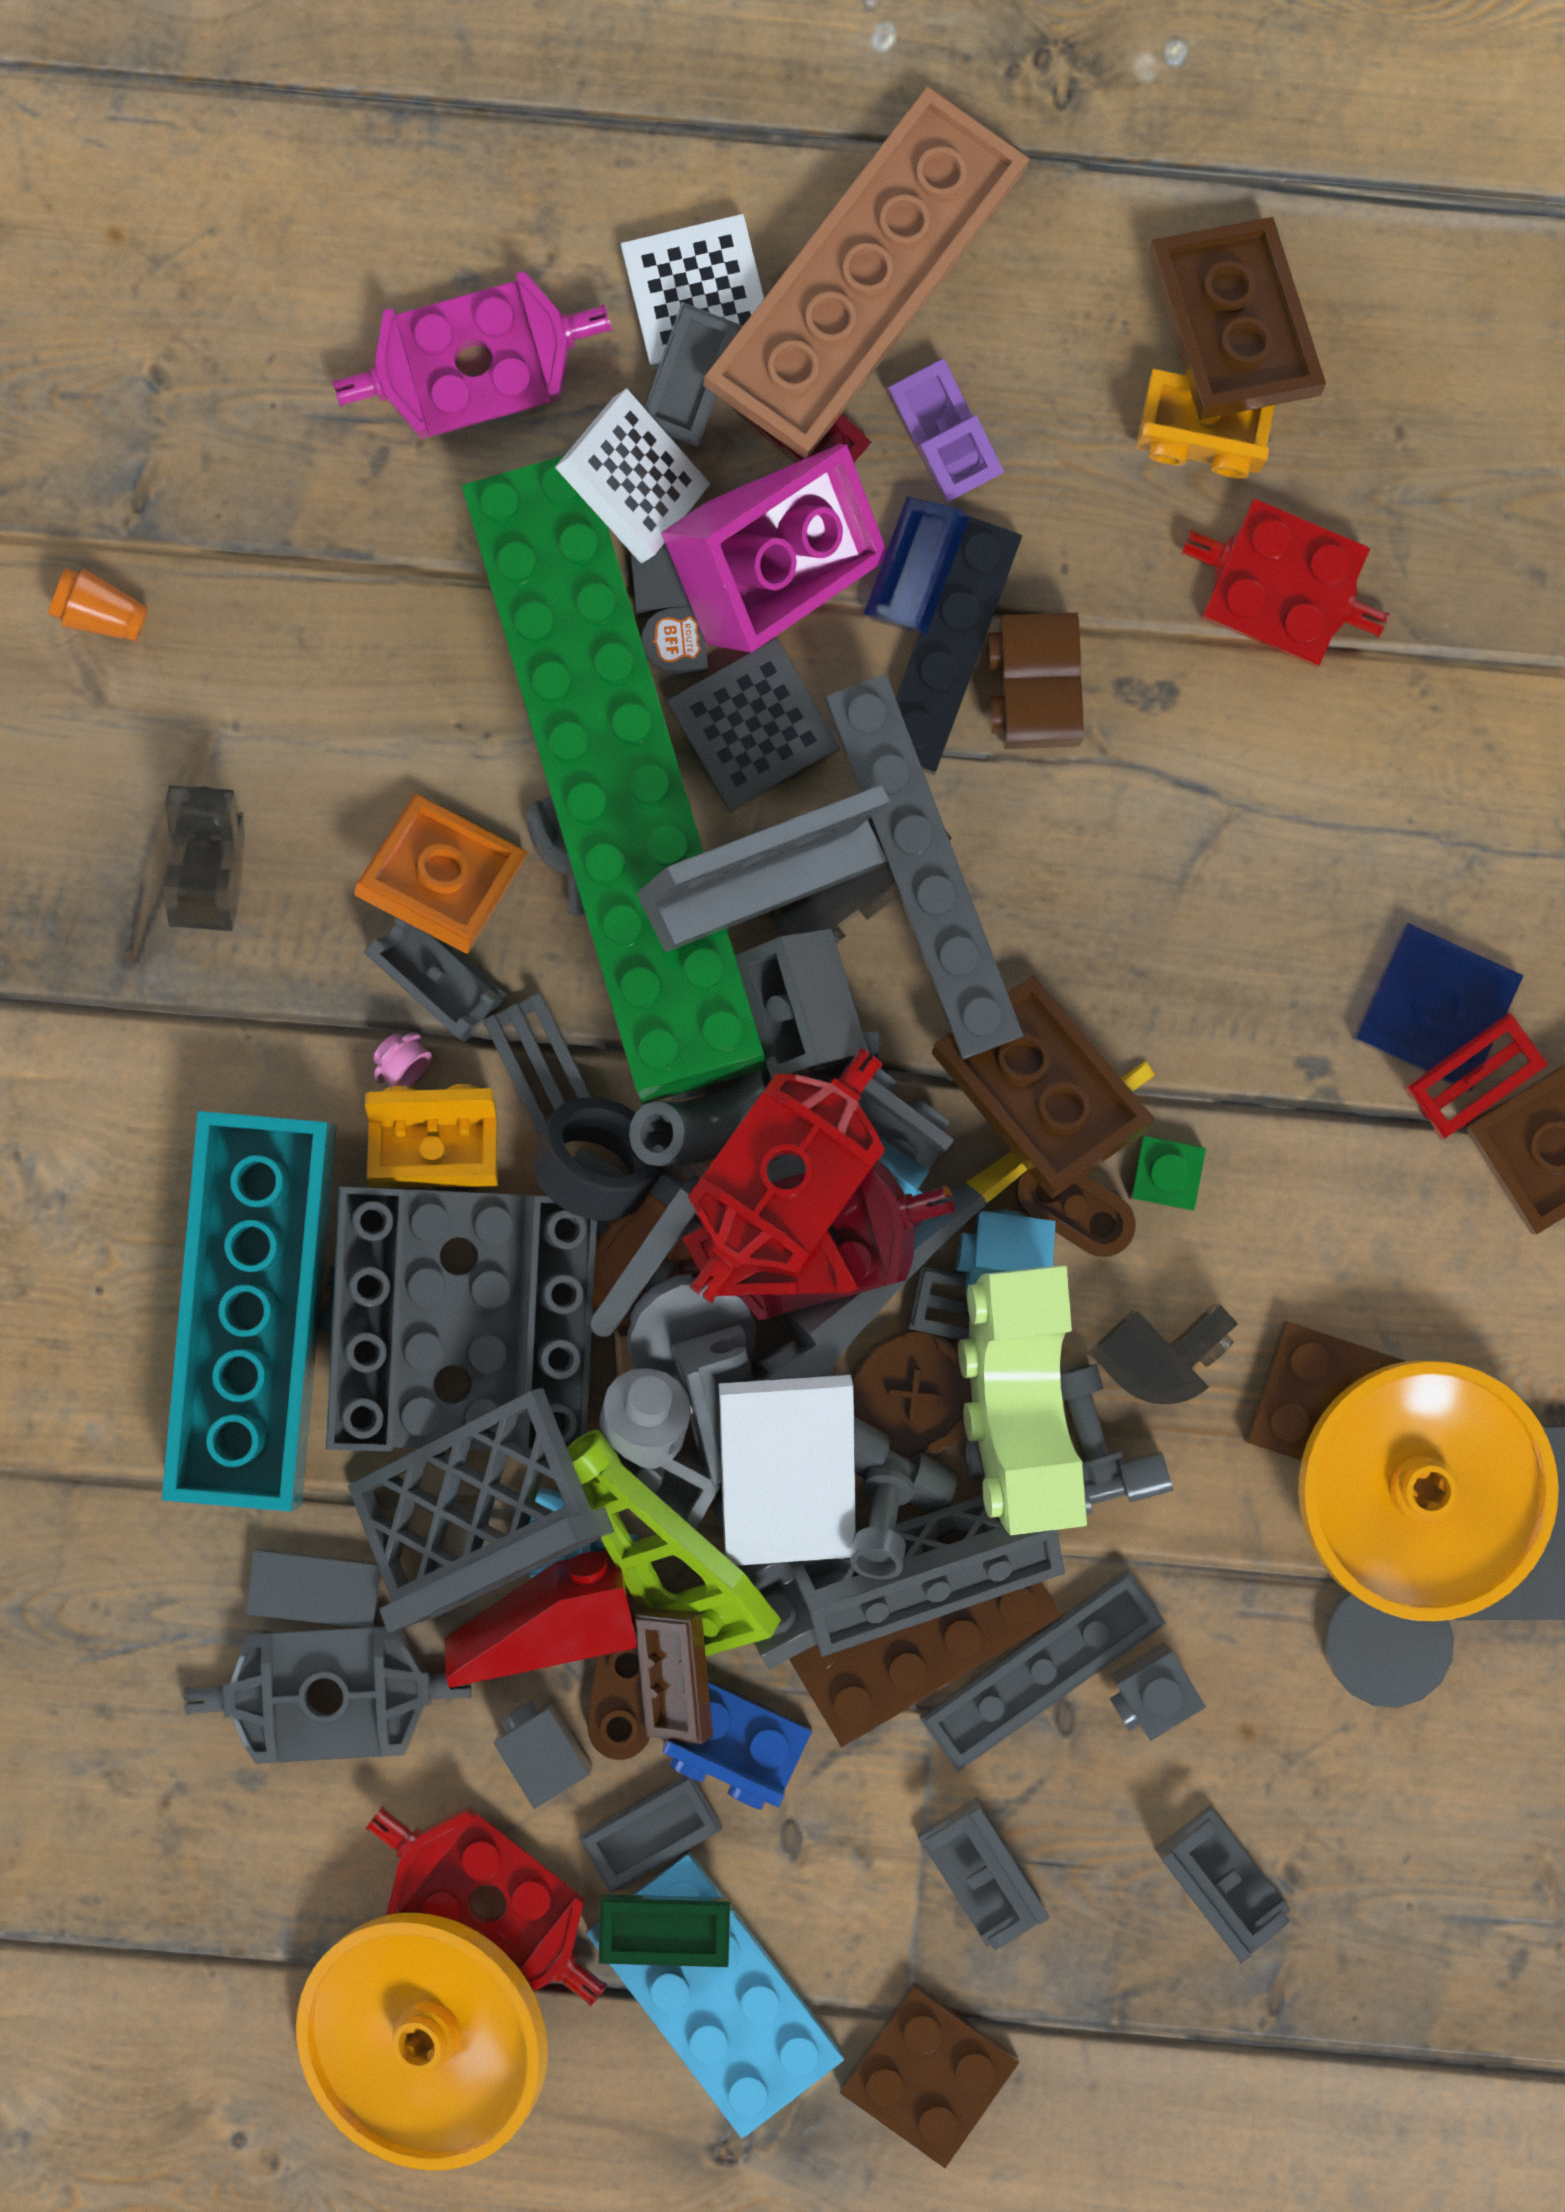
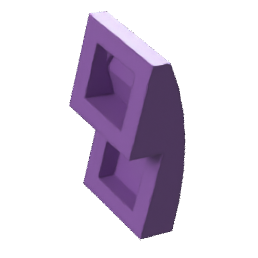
[885,358,1004,502]

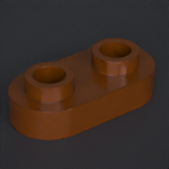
[1016,1169,1136,1257]
[588,1648,650,1760]

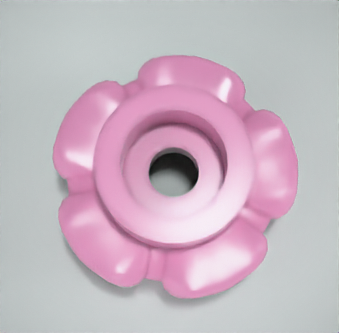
[373,1032,432,1087]

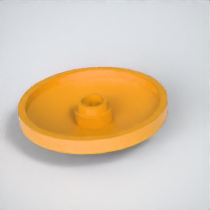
[1298,1360,1559,1621]
[296,1913,548,2171]

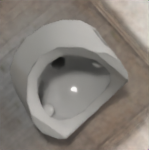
[599,1368,692,1469]

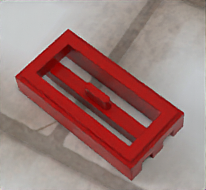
[1404,1013,1549,1140]

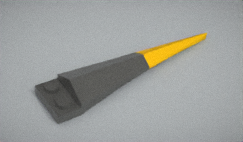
[752,1061,1155,1381]

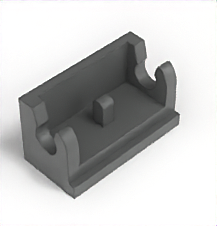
[364,918,507,1042]
[672,1324,754,1486]
[917,1797,1050,1950]
[1155,1805,1290,1964]

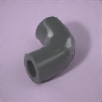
[629,1064,772,1167]

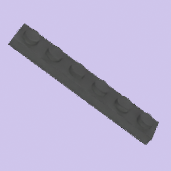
[825,674,1023,1060]

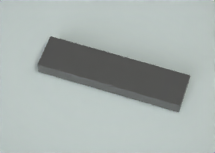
[920,1569,1166,1772]

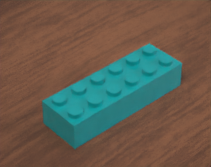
[161,1111,337,1512]

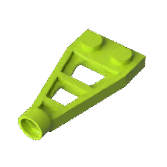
[567,1429,781,1656]

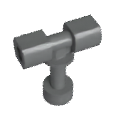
[1060,1364,1173,1515]
[850,1416,957,1580]

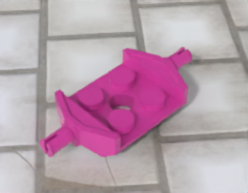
[332,271,612,439]

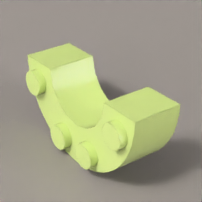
[958,1265,1087,1535]

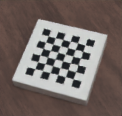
[621,214,764,370]
[555,388,710,564]

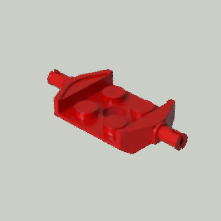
[688,1048,885,1303]
[365,1806,607,2007]

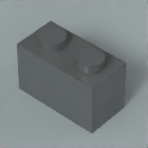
[735,929,868,1079]

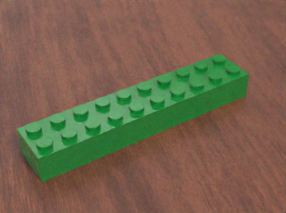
[461,455,767,1105]

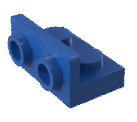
[662,1679,812,1810]

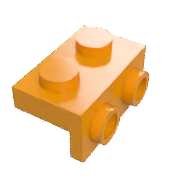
[1135,369,1275,479]
[365,1084,498,1189]

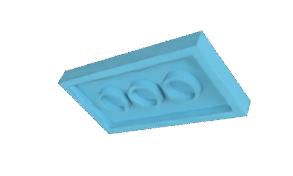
[586,1850,844,2139]

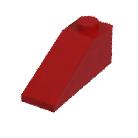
[444,1551,638,1688]

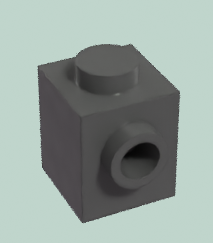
[1109,1642,1206,1741]

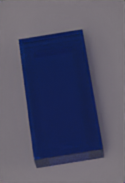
[864,496,970,635]

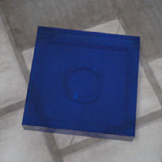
[1352,923,1524,1092]

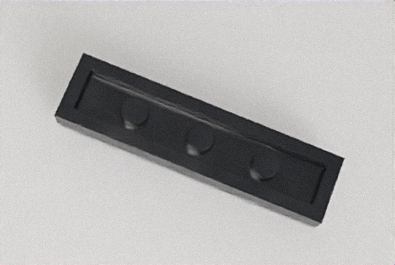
[896,514,1023,775]

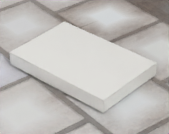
[719,1375,855,1565]

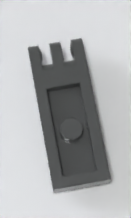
[591,1174,703,1337]

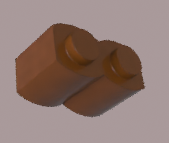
[987,613,1084,749]

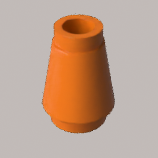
[48,568,149,642]

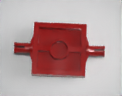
[1181,498,1390,667]

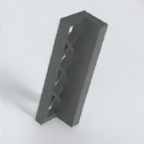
[637,785,890,953]
[789,1495,1065,1657]

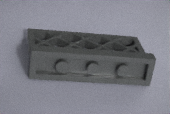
[348,1388,615,1633]

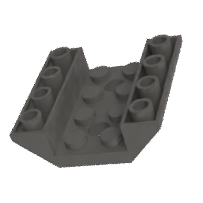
[326,1187,597,1452]

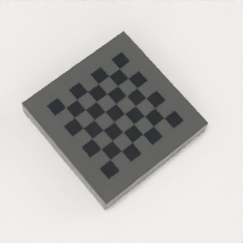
[667,638,840,813]

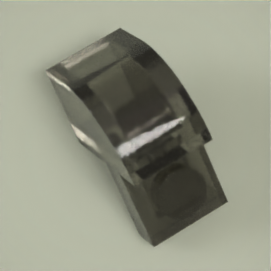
[163,785,244,931]
[1086,1304,1238,1404]

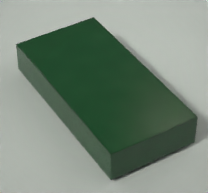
[598,1894,731,1967]

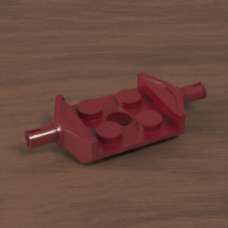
[678,1161,955,1321]

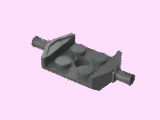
[184,1626,472,1764]

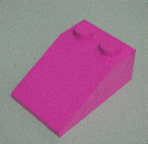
[661,444,889,653]

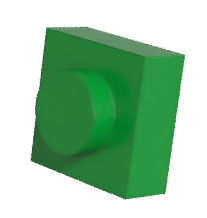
[1129,1136,1206,1211]

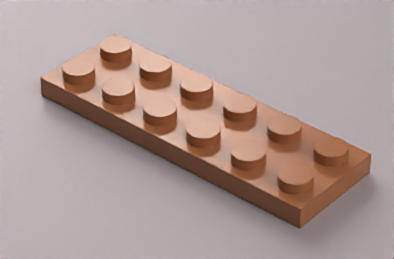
[703,86,1030,459]

